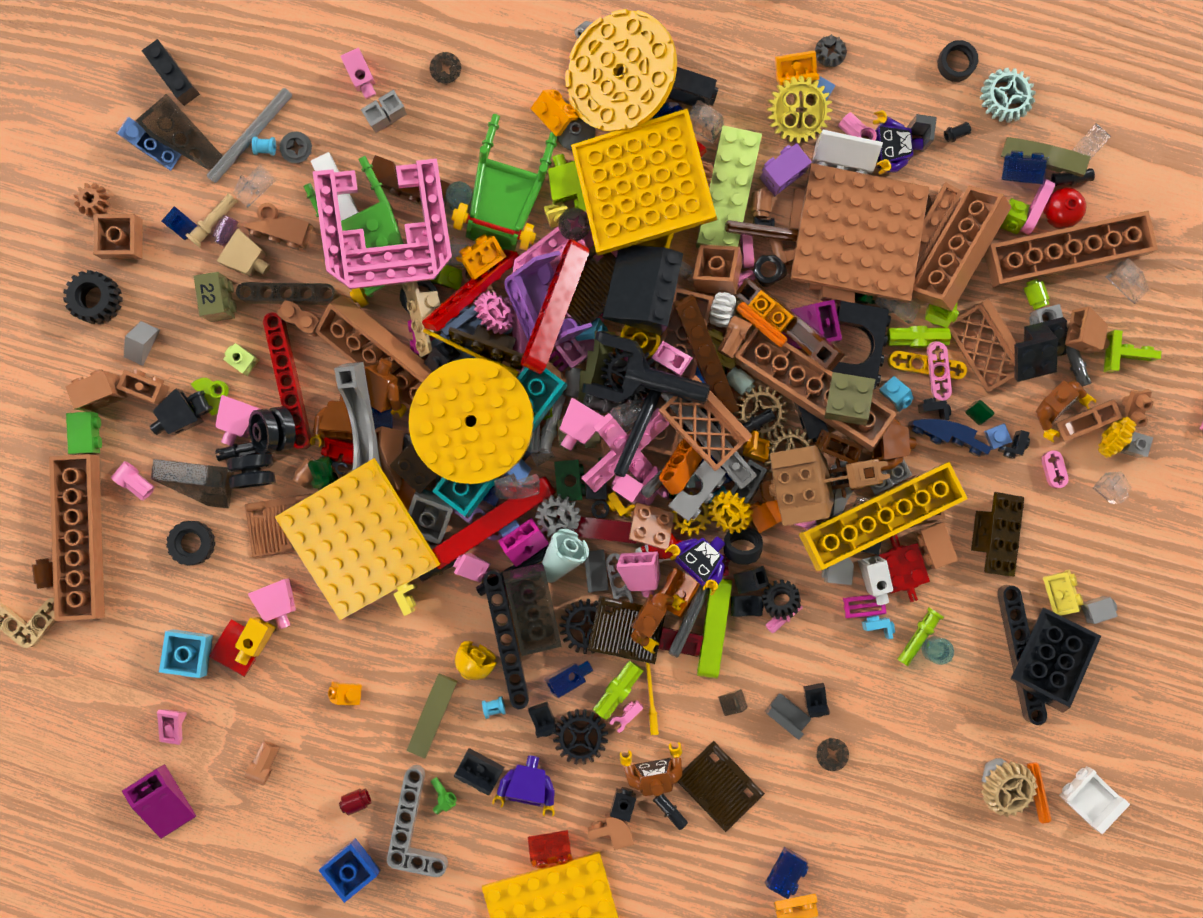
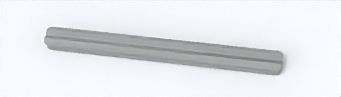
[207,88,292,183]

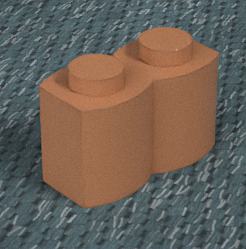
[277,301,320,337]

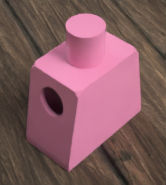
[340,48,376,99]
[215,395,259,446]
[560,398,604,451]
[616,551,661,597]
[248,578,296,630]

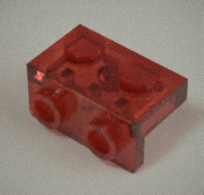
[528,830,573,868]

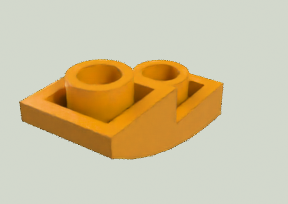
[748,290,794,332]

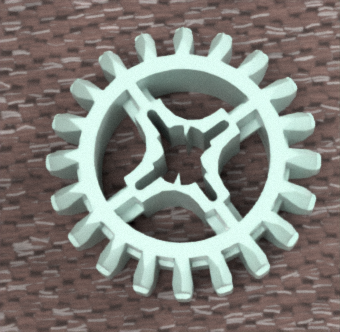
[980,68,1036,123]

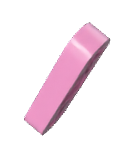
[1020,179,1055,235]
[927,341,952,401]

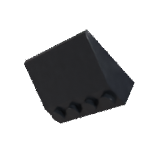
[602,245,683,335]
[1010,607,1101,713]

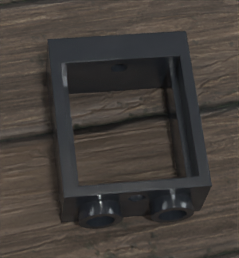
[668,67,719,111]

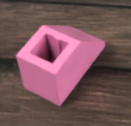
[612,474,644,504]

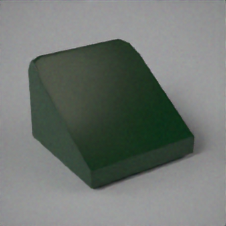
[965,400,995,425]

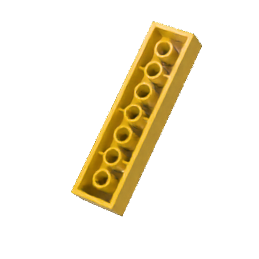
[799,462,968,571]

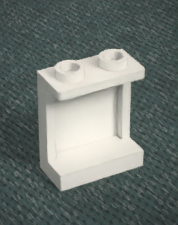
[1059,766,1130,834]

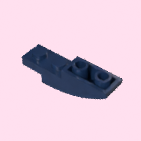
[907,419,992,457]

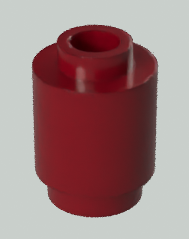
[339,788,372,816]

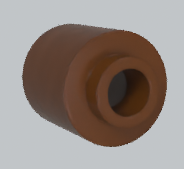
[32,558,53,589]

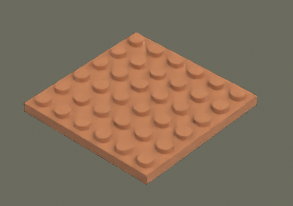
[790,163,929,303]

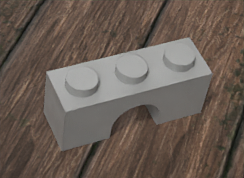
[668,460,726,521]

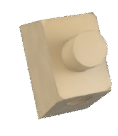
[217,229,270,277]

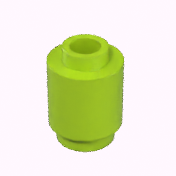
[1023,279,1050,310]

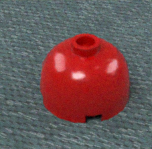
[1043,188,1087,229]

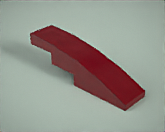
[558,515,636,544]

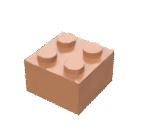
[93,214,143,259]
[693,245,743,295]
[65,369,127,412]

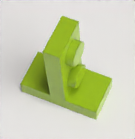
[1103,330,1162,373]

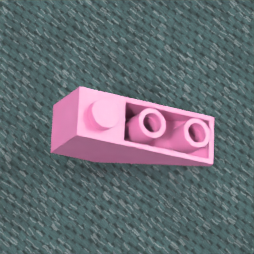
[453,553,491,582]

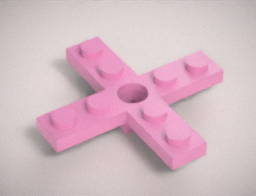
[582,408,670,492]

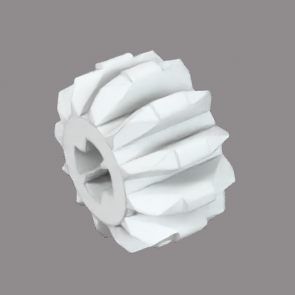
[709,292,736,328]

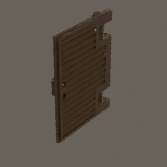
[546,245,616,326]
[588,596,666,664]
[678,741,765,832]

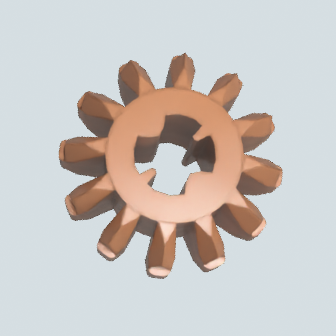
[74,183,110,217]

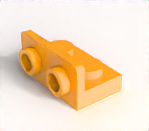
[455,235,506,279]
[774,894,819,918]

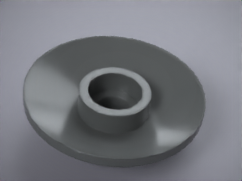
[557,117,596,151]

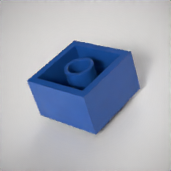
[318,838,381,903]

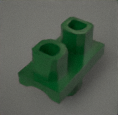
[308,456,339,491]

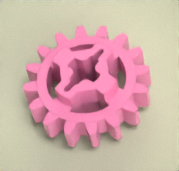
[474,291,515,335]

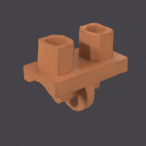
[1122,389,1154,427]

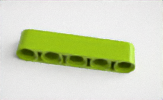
[697,579,732,679]

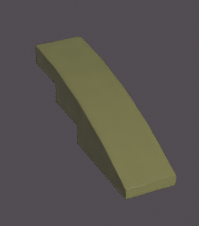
[1001,137,1091,177]
[578,331,615,410]
[407,673,458,759]

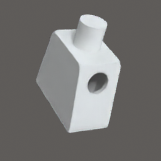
[858,555,893,605]

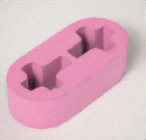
[740,234,754,268]
[1042,451,1068,488]

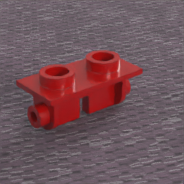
[321,437,354,465]

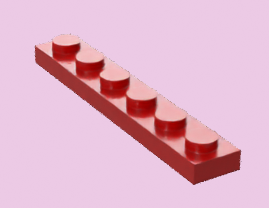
[422,250,519,331]

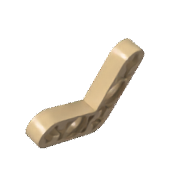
[0,598,56,648]

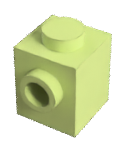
[223,343,259,376]

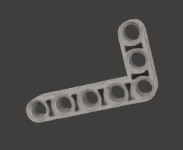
[387,765,448,877]

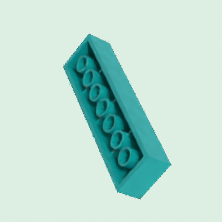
[432,367,568,517]

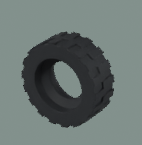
[166,521,216,566]

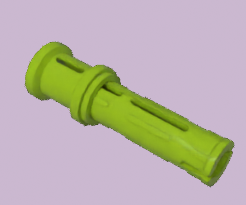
[897,607,944,666]

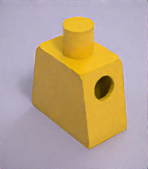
[235,617,276,665]

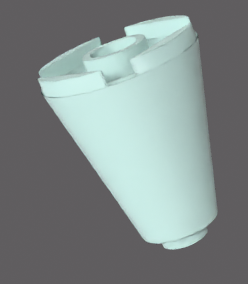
[539,529,589,583]

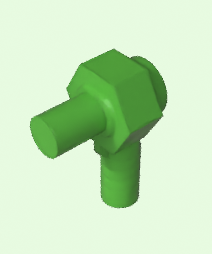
[431,777,457,815]

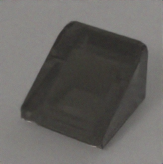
[718,689,748,716]

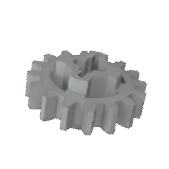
[535,494,581,537]

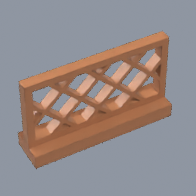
[948,298,1017,393]
[658,375,752,471]

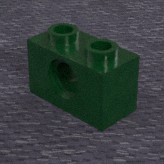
[554,459,586,502]

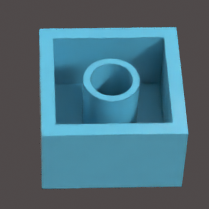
[159,629,213,678]

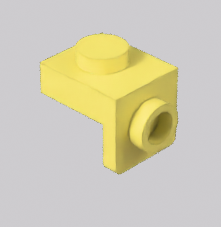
[544,201,569,228]

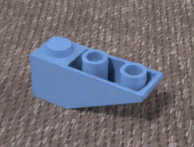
[116,117,182,171]

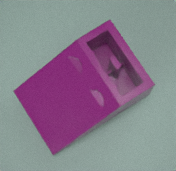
[781,300,842,350]
[122,764,196,839]

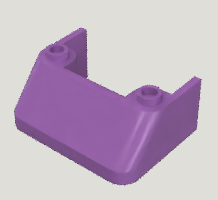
[504,251,592,346]

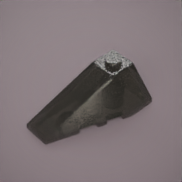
[136,94,223,171]
[151,459,234,508]

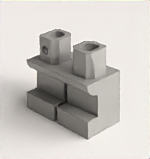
[361,89,407,133]

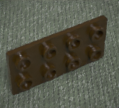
[448,324,525,370]
[390,443,438,493]
[971,492,1024,577]

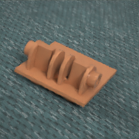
[629,502,674,550]

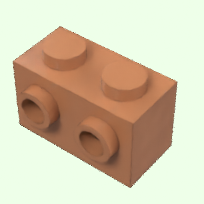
[117,369,170,404]
[916,522,959,569]

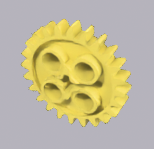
[767,76,833,143]

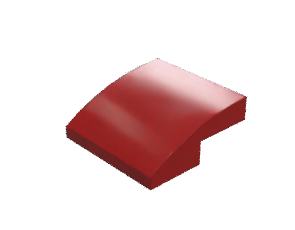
[209,619,257,677]

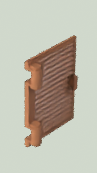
[245,493,314,558]

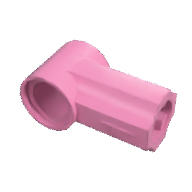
[838,112,877,141]
[111,461,155,501]

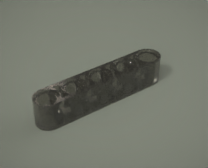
[236,282,339,305]

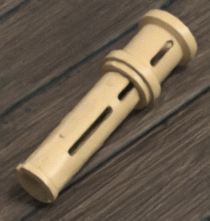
[185,193,238,248]

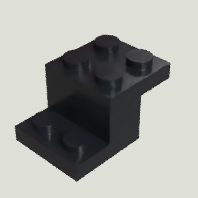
[1014,317,1067,382]

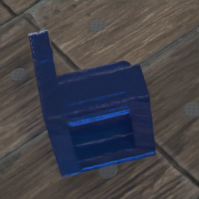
[161,206,197,240]

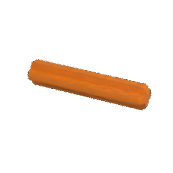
[736,302,787,347]
[1027,762,1051,824]

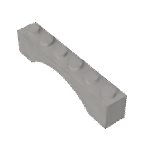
[334,362,382,471]
[822,461,854,585]

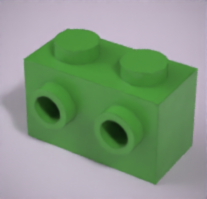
[66,412,102,455]

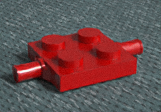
[878,534,930,602]

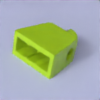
[548,154,582,204]

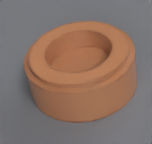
[257,203,279,221]

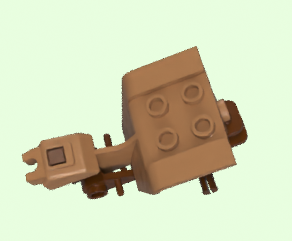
[760,445,891,526]

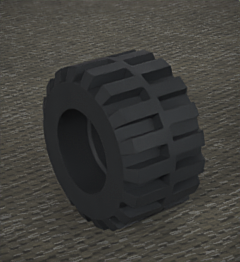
[63,270,123,324]

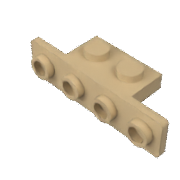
[402,281,441,357]

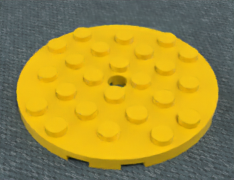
[565,9,677,132]
[409,358,534,484]

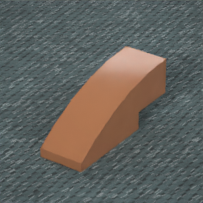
[1056,399,1122,442]

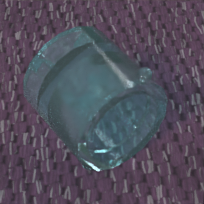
[446,181,473,211]
[922,636,954,665]

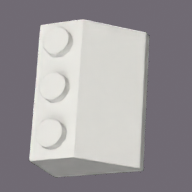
[812,130,883,175]

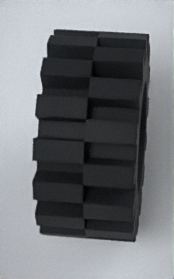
[762,580,801,620]

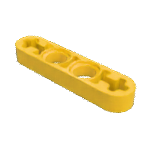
[887,351,967,380]

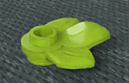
[191,378,229,416]

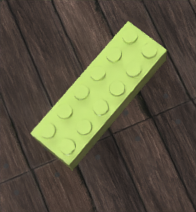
[696,125,762,248]

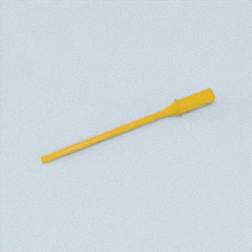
[423,328,519,377]
[646,662,659,735]

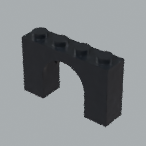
[830,301,891,390]

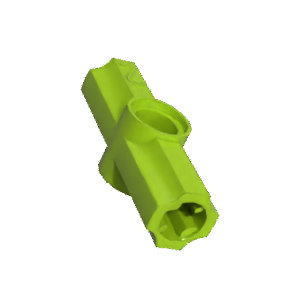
[887,326,951,348]
[593,660,643,720]

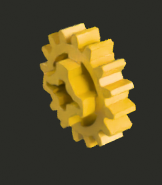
[1097,417,1136,458]
[708,491,753,534]
[671,492,712,536]

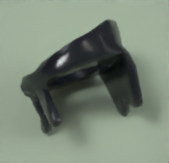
[753,255,787,287]

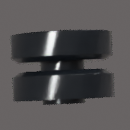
[249,406,296,454]
[226,454,276,489]

